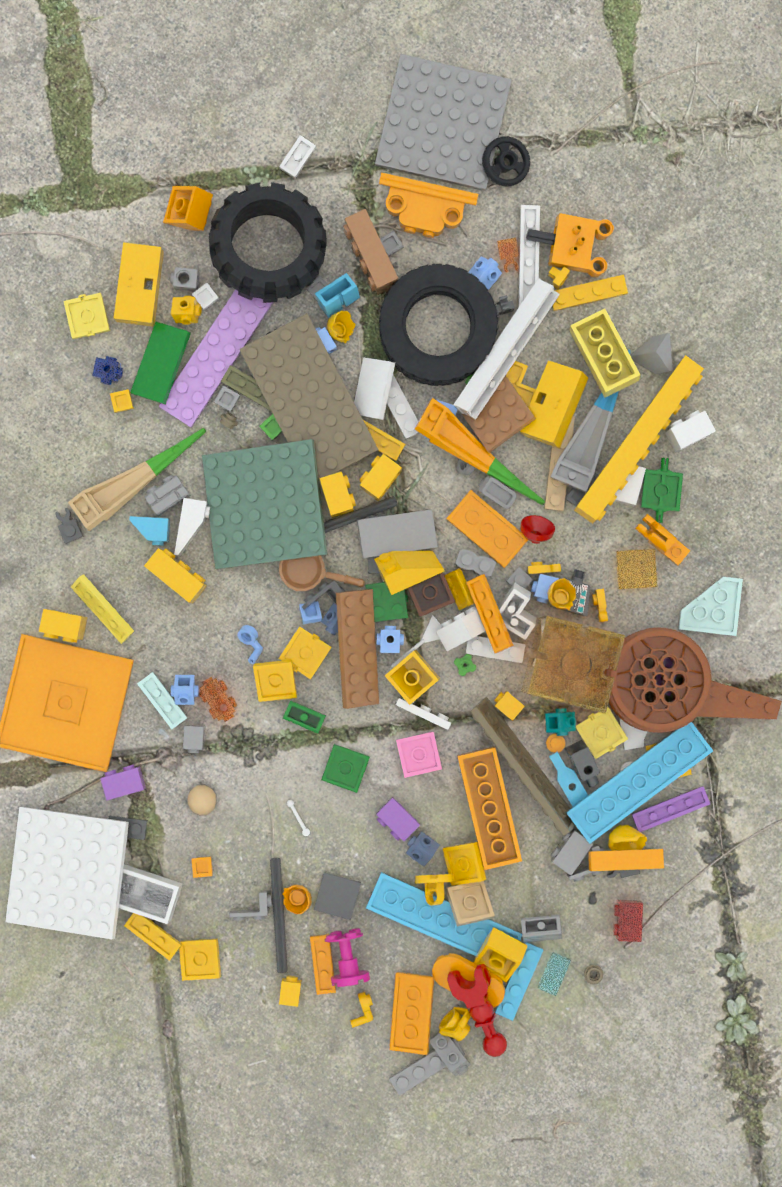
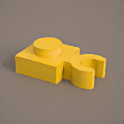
[527,562,561,575]
[592,589,608,622]

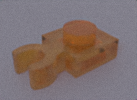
[497,237,519,273]

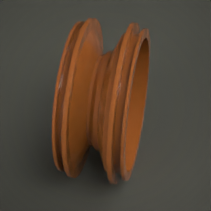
[603,627,712,733]

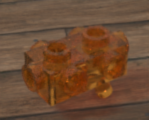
[199,677,238,722]

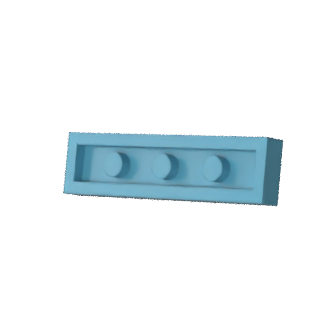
[495,942,543,1021]

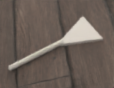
[391,615,443,668]

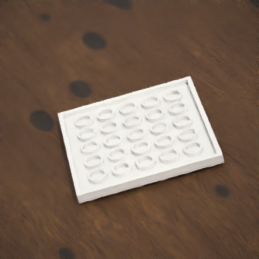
[6,807,129,939]

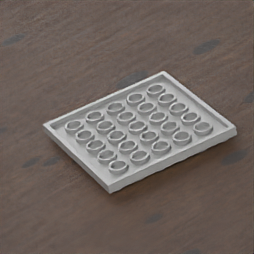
[375,54,512,191]

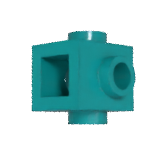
[545,708,576,736]

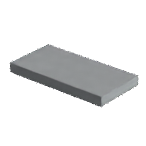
[357,509,438,558]

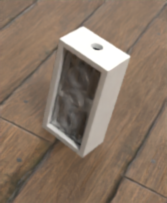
[119,864,183,924]

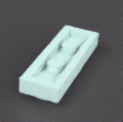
[137,672,188,729]

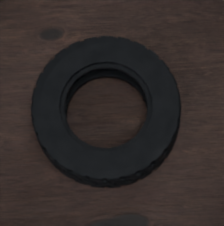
[379,263,498,386]

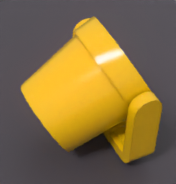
[439,1007,471,1041]

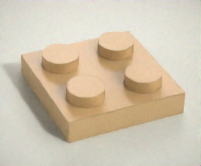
[446,881,495,927]

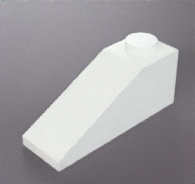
[174,498,211,556]

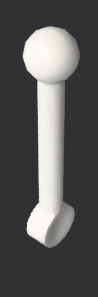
[287,800,310,836]

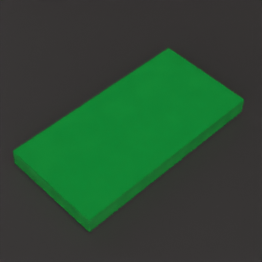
[130,322,191,405]

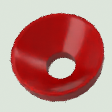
[520,515,555,544]

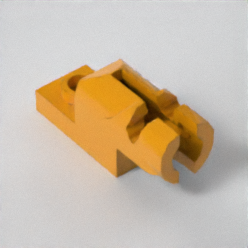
[635,514,690,566]

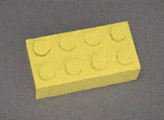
[570,309,640,398]

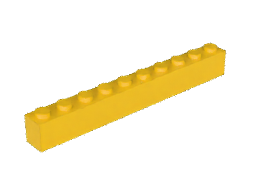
[574,355,704,524]

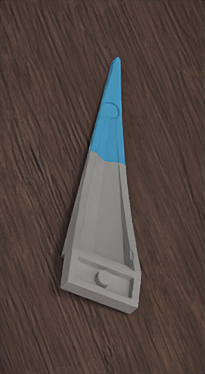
[551,349,630,493]

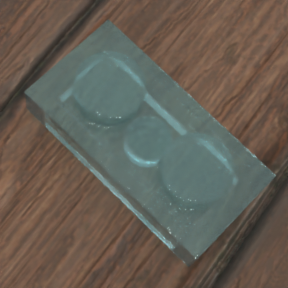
[538,952,571,996]

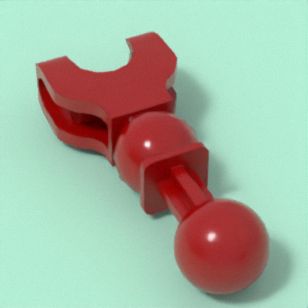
[447,964,507,1057]

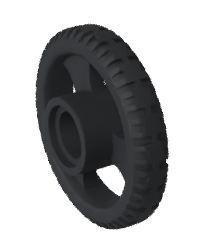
[482,136,530,187]

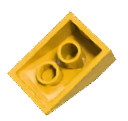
[374,551,444,595]

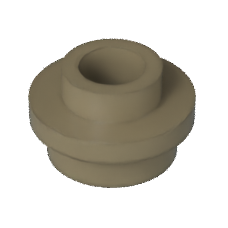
[220,412,238,429]
[584,965,603,984]

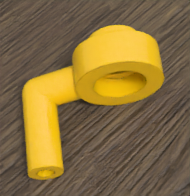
[350,991,373,1028]

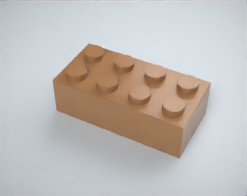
[343,209,398,295]

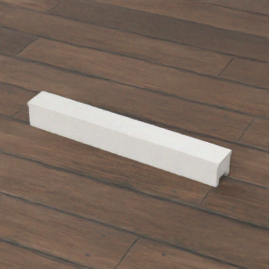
[454,278,559,420]

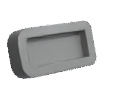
[478,476,516,509]

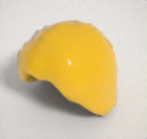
[608,825,647,851]

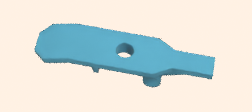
[549,752,588,807]

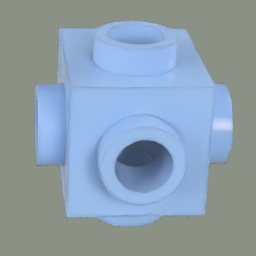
[468,256,502,290]
[377,626,404,653]
[171,675,199,705]

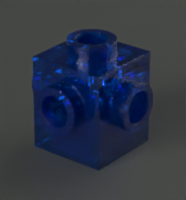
[92,356,123,385]

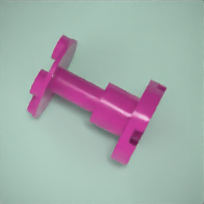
[325,928,370,987]

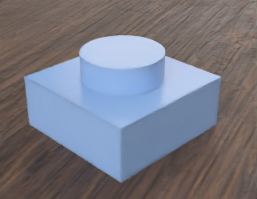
[299,601,322,625]

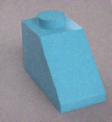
[129,516,170,546]

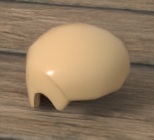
[187,785,216,816]

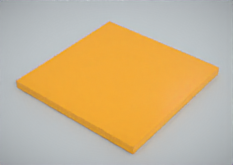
[0,634,134,772]

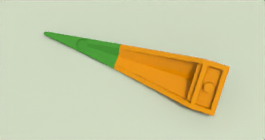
[414,398,545,505]

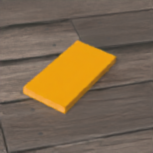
[446,490,528,568]
[389,972,435,1055]

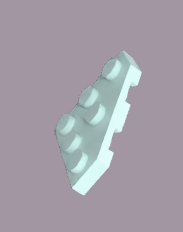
[678,577,743,636]

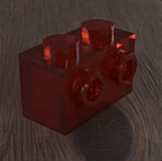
[613,900,643,942]

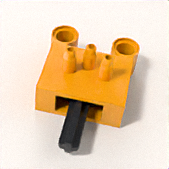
[526,213,614,277]

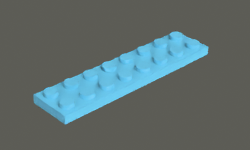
[566,722,713,844]
[366,872,522,956]

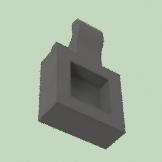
[496,295,515,316]

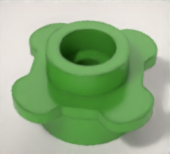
[454,654,476,676]

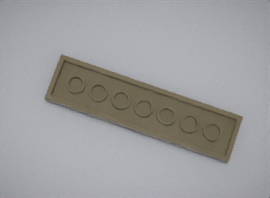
[471,697,575,836]

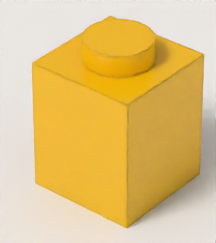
[494,691,525,721]
[279,976,302,1007]

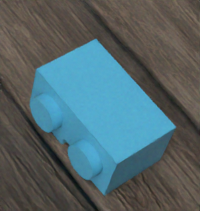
[315,273,360,318]

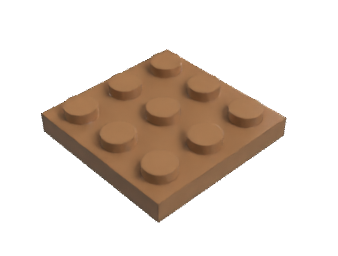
[462,375,536,453]

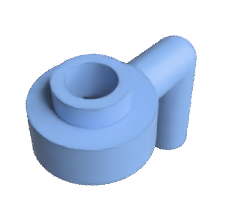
[238,625,263,664]

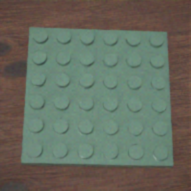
[202,439,327,569]

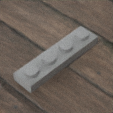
[389,1038,465,1096]

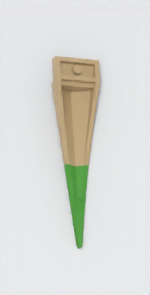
[68,428,206,531]

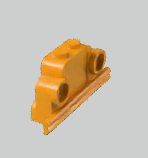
[379,172,479,238]

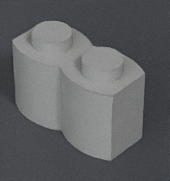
[455,550,496,577]

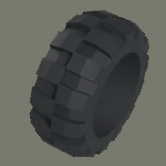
[209,182,327,303]

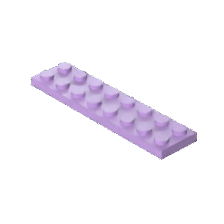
[159,289,274,428]

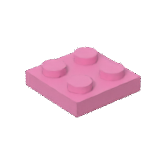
[396,732,442,778]

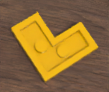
[506,361,536,408]

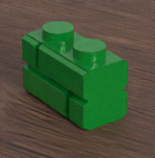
[283,700,326,733]

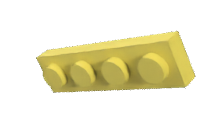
[71,574,134,644]

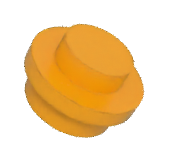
[546,734,565,753]

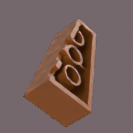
[697,681,782,719]

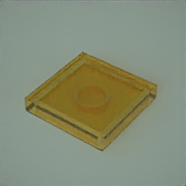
[616,549,657,589]

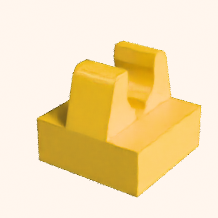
[548,267,570,290]

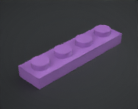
[631,786,710,832]

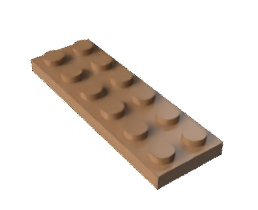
[336,589,379,709]

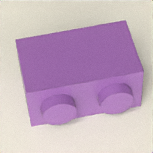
[100,764,146,801]
[376,796,420,841]

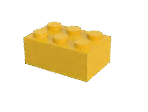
[144,548,207,604]

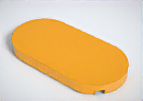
[432,953,505,1008]

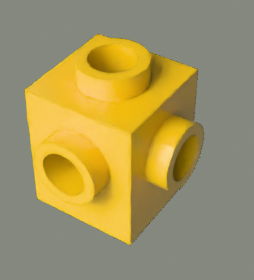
[171,296,202,325]

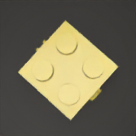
[63,293,110,339]
[576,706,628,759]

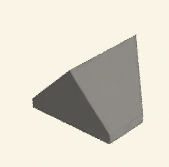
[630,333,672,374]

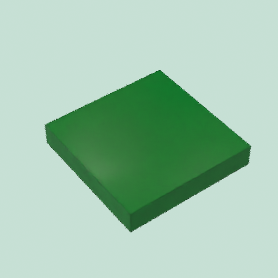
[321,744,370,793]

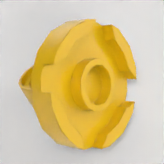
[415,874,454,906]

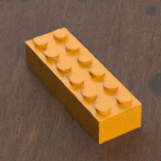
[457,746,522,870]

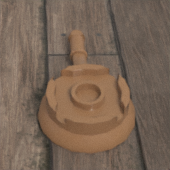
[279,556,365,591]

